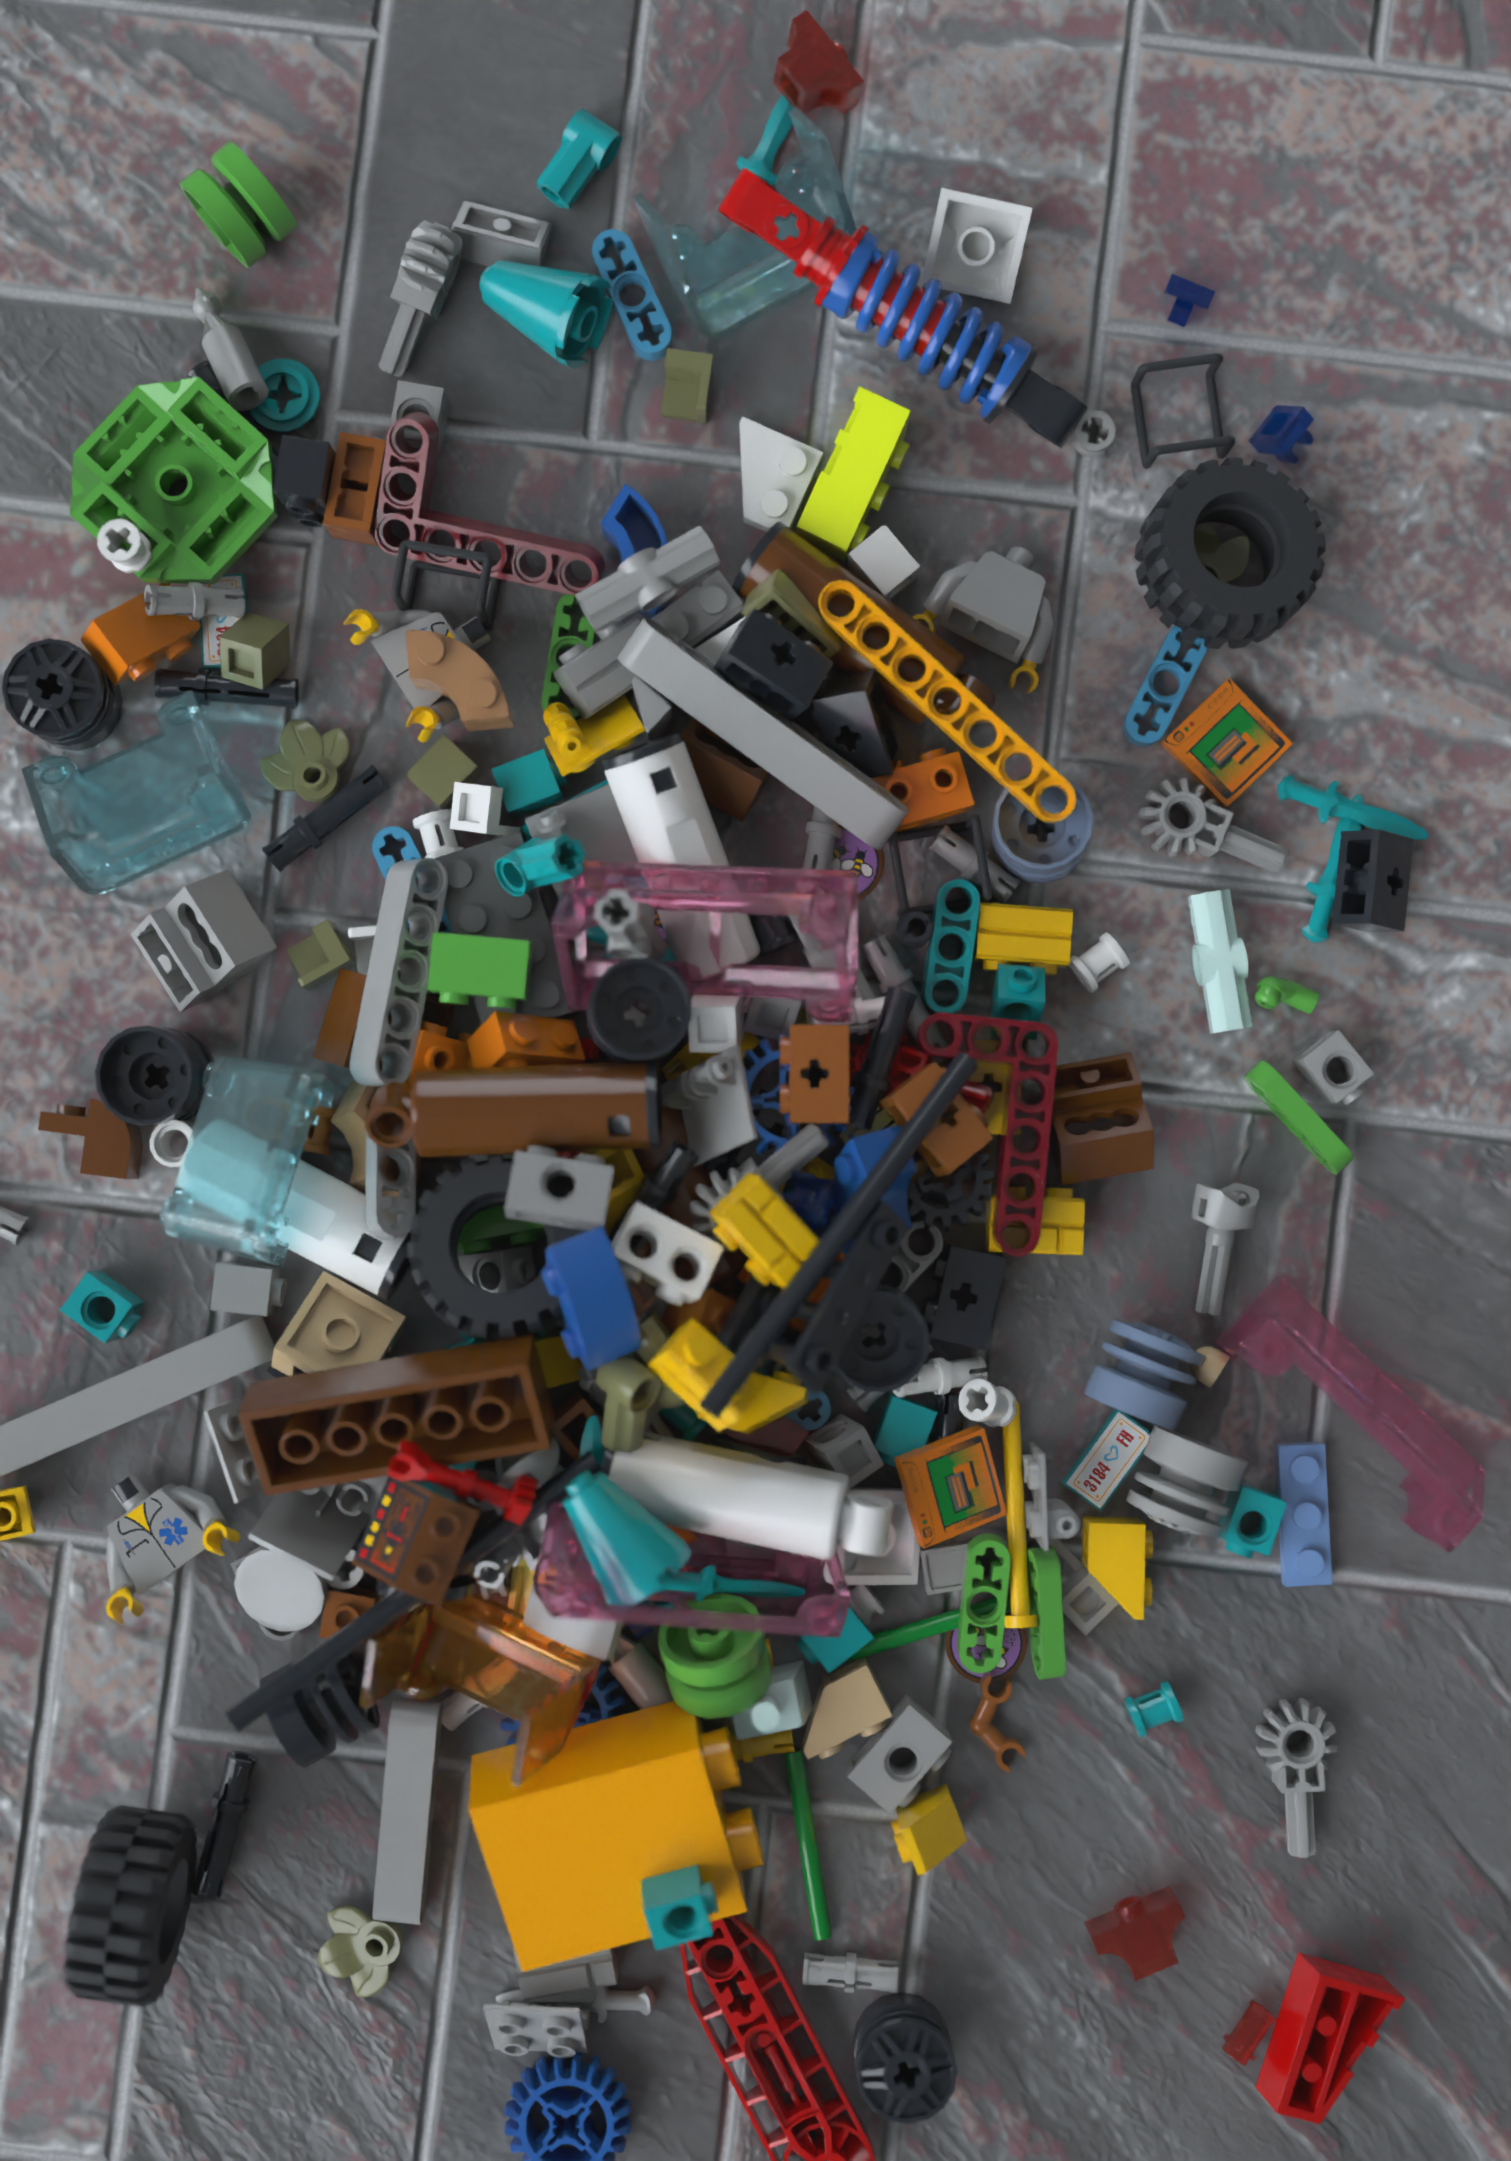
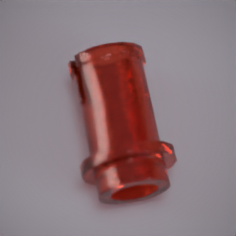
[1221,1999,1277,2066]

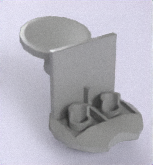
[234,1475,389,1632]

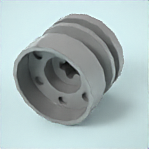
[1126,1425,1249,1538]

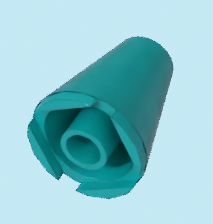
[479,260,613,369]
[563,1470,692,1611]

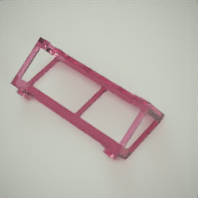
[551,861,858,1023]
[1214,1276,1485,1554]
[533,1502,851,1638]

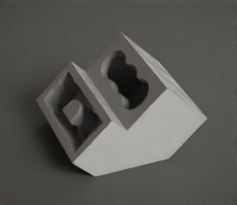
[131,869,277,1012]

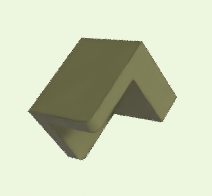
[661,348,714,424]
[219,612,290,690]
[407,734,483,810]
[287,919,357,991]

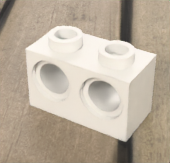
[611,1202,724,1306]

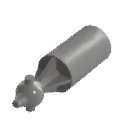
[193,287,269,411]
[608,1633,674,1710]

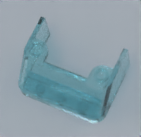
[633,107,857,338]

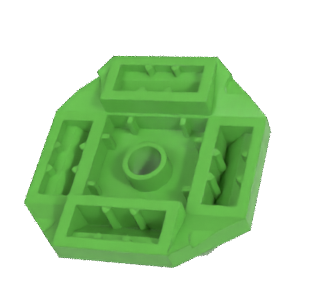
[70,377,278,584]

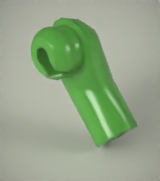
[1255,976,1320,1014]

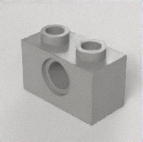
[505,1146,614,1231]
[845,1694,952,1814]

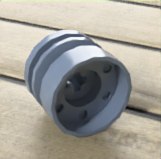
[991,774,1094,884]
[1083,1319,1206,1431]

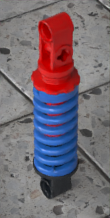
[717,167,1089,449]

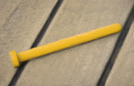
[1002,1399,1038,1628]

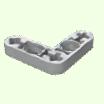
[365,1112,416,1240]

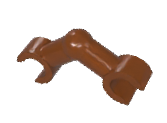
[969,1671,1026,1773]

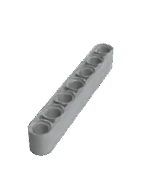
[617,617,909,850]
[0,1315,275,1477]

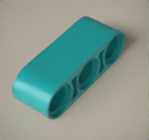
[921,879,980,1014]

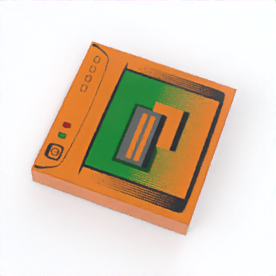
[1160,678,1293,809]
[894,1425,1007,1549]

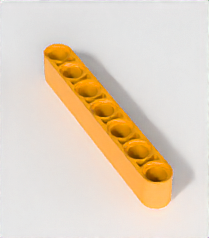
[819,580,1076,823]

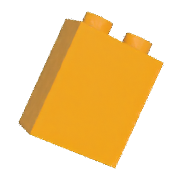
[469,1701,764,1972]

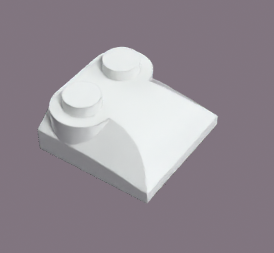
[921,188,1033,304]
[819,1486,920,1585]

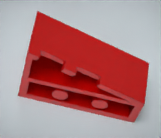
[1255,1952,1406,2125]

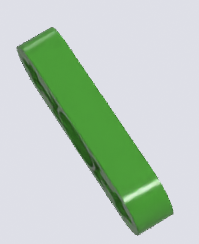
[541,594,597,720]
[1244,1060,1354,1175]
[957,1533,1011,1673]
[1027,1545,1066,1680]

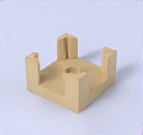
[271,1271,406,1376]

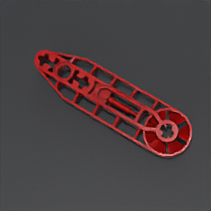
[679,1914,876,2161]

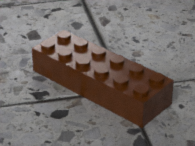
[238,1334,556,1496]

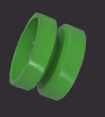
[179,140,298,269]
[658,1593,772,1719]

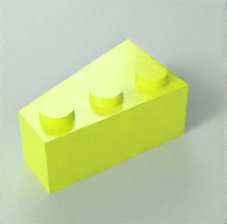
[796,386,911,562]

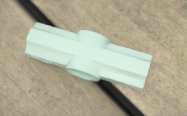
[1188,889,1252,1034]

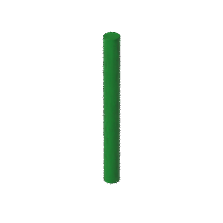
[849,1592,1011,1662]
[784,1748,832,1940]

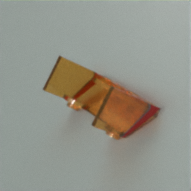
[360,1593,601,1786]

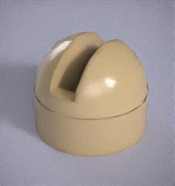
[1189,1346,1230,1388]

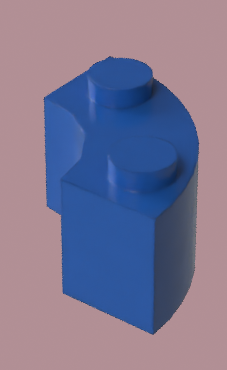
[601,484,668,619]
[832,1125,917,1255]
[542,1225,641,1371]

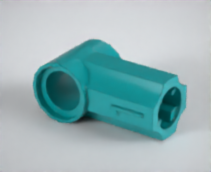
[536,108,622,210]
[495,834,587,897]

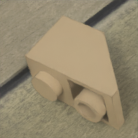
[802,1657,892,1759]

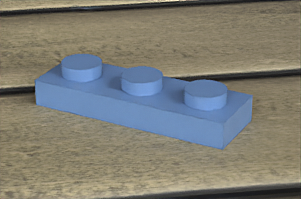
[1274,1442,1333,1587]

